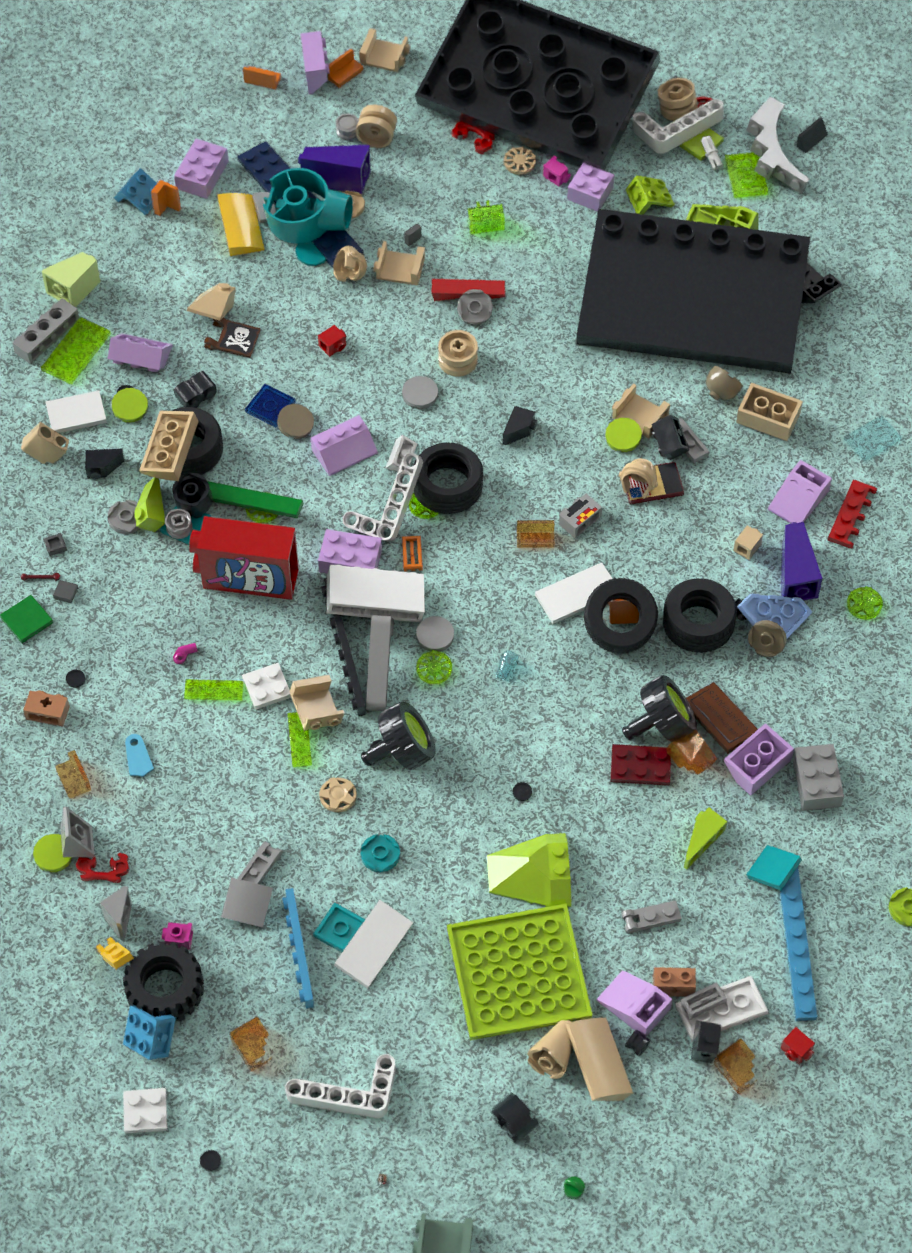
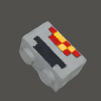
[559,494,602,538]

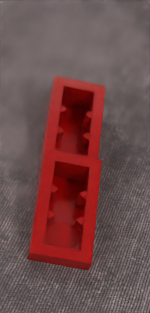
[431,279,506,301]

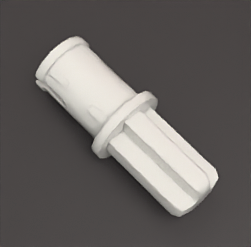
[701,136,723,170]

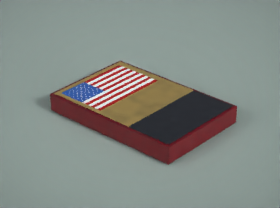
[626,462,684,505]

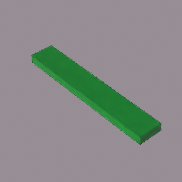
[207,481,304,519]

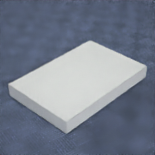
[46,390,107,433]

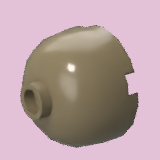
[706,366,743,400]

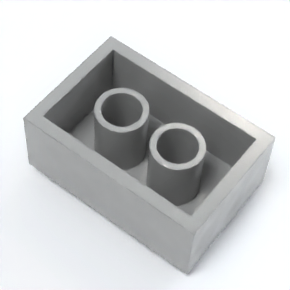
[792,744,844,811]

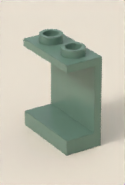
[413,1213,473,1253]

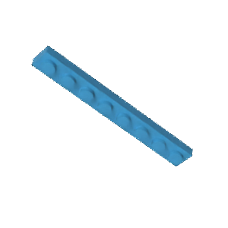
[780,867,817,1021]

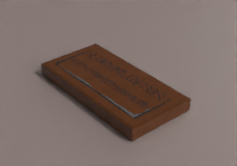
[686,682,758,754]

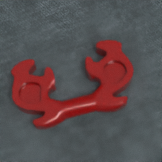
[452,121,495,154]
[76,853,129,883]

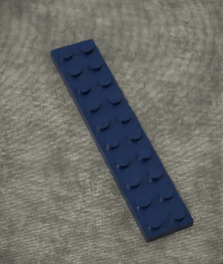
[237,141,364,268]

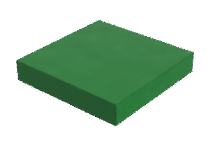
[0,595,53,643]

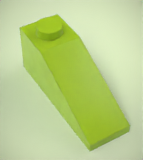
[134,477,165,532]
[684,807,727,870]

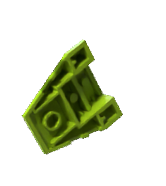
[686,204,759,230]
[487,833,572,907]

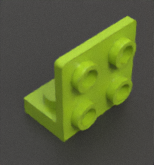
[625,175,675,215]

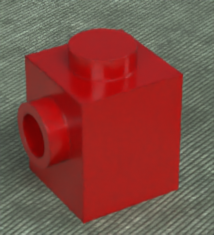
[318,324,347,357]
[781,1027,815,1065]

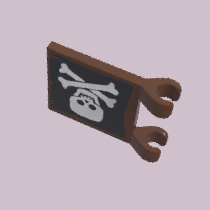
[204,317,261,358]

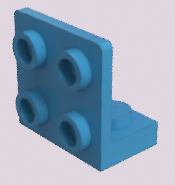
[114,168,157,215]
[123,1006,176,1060]

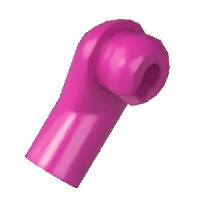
[173,643,198,664]

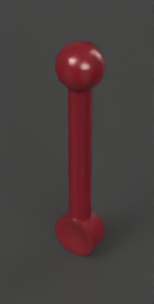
[20,573,60,581]

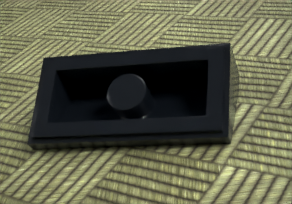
[796,117,828,153]

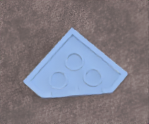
[737,593,812,638]

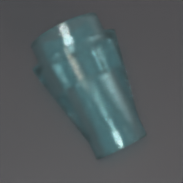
[495,650,519,680]

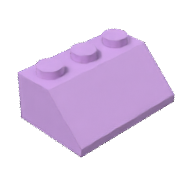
[301,31,330,94]
[108,333,173,372]
[311,415,378,476]
[724,723,794,796]

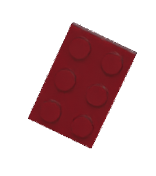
[610,744,671,786]

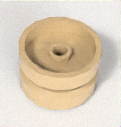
[658,78,698,121]
[355,105,397,148]
[438,330,478,377]

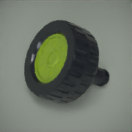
[622,675,697,742]
[361,702,436,770]

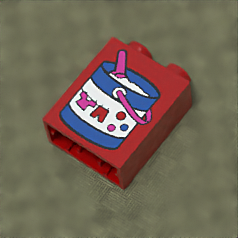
[189,516,299,600]

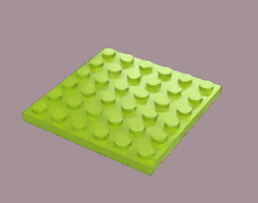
[447,904,593,1041]

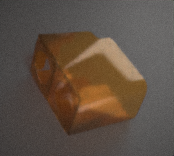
[666,729,717,775]
[229,1016,272,1072]
[714,1038,757,1094]

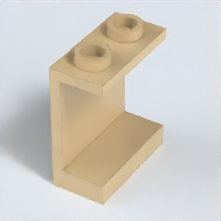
[359,28,410,72]
[373,241,425,286]
[612,383,670,439]
[290,675,344,730]

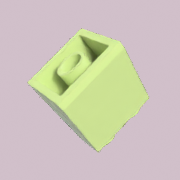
[42,252,101,307]

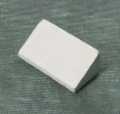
[386,435,417,472]

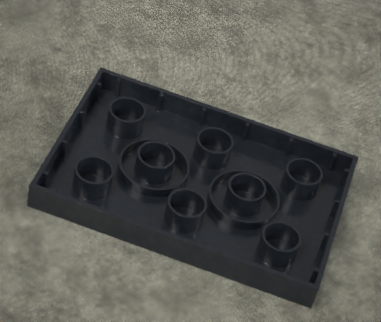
[415,0,660,171]
[576,209,811,374]

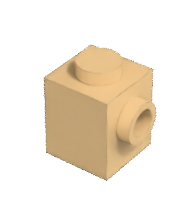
[733,525,763,560]

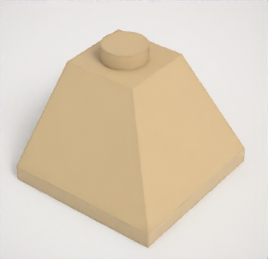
[187,283,236,321]

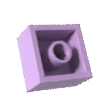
[567,163,614,212]

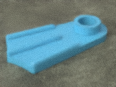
[125,734,154,777]

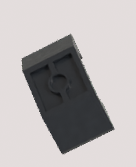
[801,263,842,304]

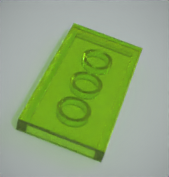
[41,317,111,385]

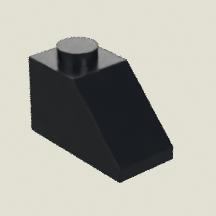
[503,406,538,445]
[85,448,125,479]

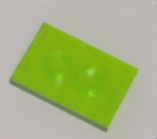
[725,152,768,198]

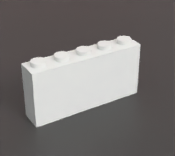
[327,565,425,622]

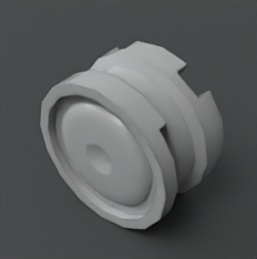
[336,113,359,140]
[165,509,192,539]

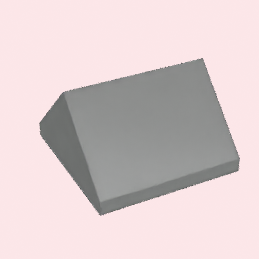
[60,806,95,857]
[100,886,132,940]

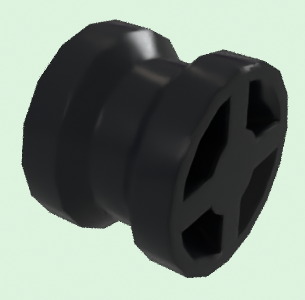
[625,1030,651,1056]

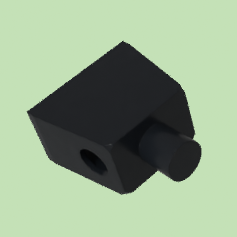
[691,1020,721,1063]

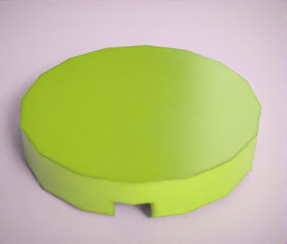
[112,388,148,423]
[605,418,642,453]
[33,834,72,873]
[888,887,912,927]

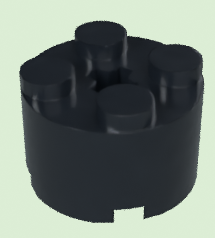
[172,473,213,518]
[491,1092,539,1143]

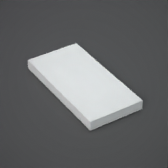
[535,563,612,624]
[334,900,413,989]
[675,976,768,1042]

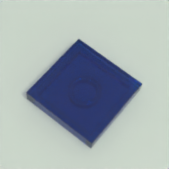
[245,384,296,428]

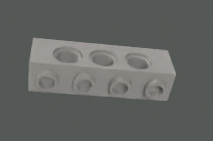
[12,298,80,364]

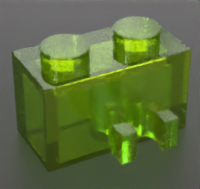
[467,200,505,235]

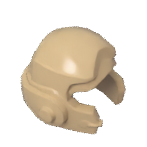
[333,246,367,282]
[619,458,658,498]

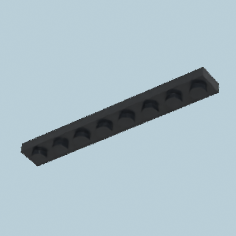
[321,578,366,717]

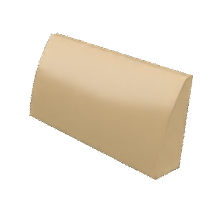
[139,411,198,481]
[566,1018,633,1101]

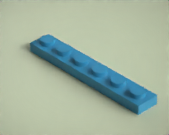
[282,888,314,1009]

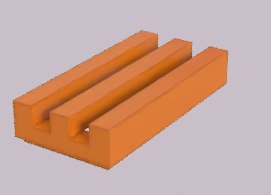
[402,536,423,571]

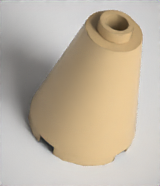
[527,1020,573,1079]

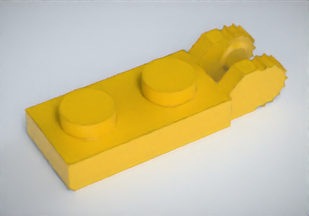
[96,937,134,970]

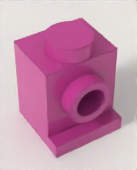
[543,156,571,187]
[162,922,194,950]

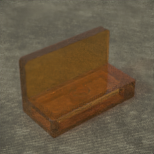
[517,520,555,548]
[55,750,91,799]

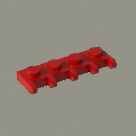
[828,479,877,549]

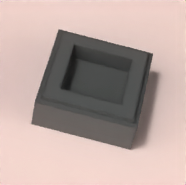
[404,223,422,246]
[43,533,67,556]
[53,580,78,603]

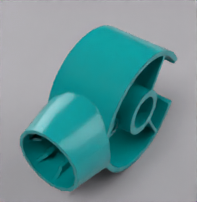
[263,168,353,244]

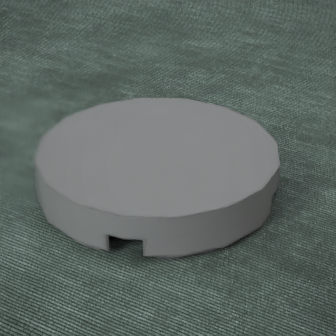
[457,289,493,325]
[402,376,438,409]
[108,500,140,534]
[416,616,454,652]

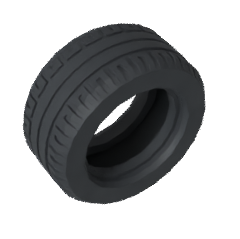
[413,442,483,514]

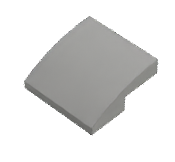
[221,877,273,928]

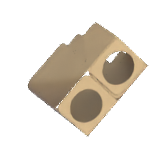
[21,422,69,464]

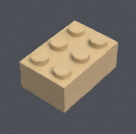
[736,383,803,441]

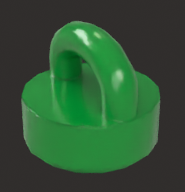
[563,1176,585,1199]

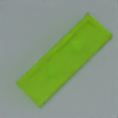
[184,679,244,701]
[287,712,312,767]

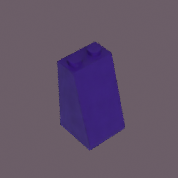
[298,145,371,194]
[781,522,823,601]

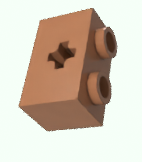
[23,690,70,726]
[653,967,696,997]

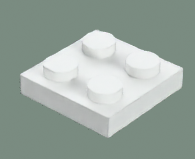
[242,663,292,710]
[123,1088,167,1134]

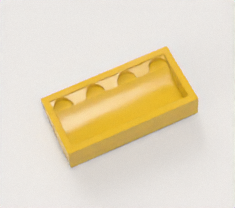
[217,193,265,256]

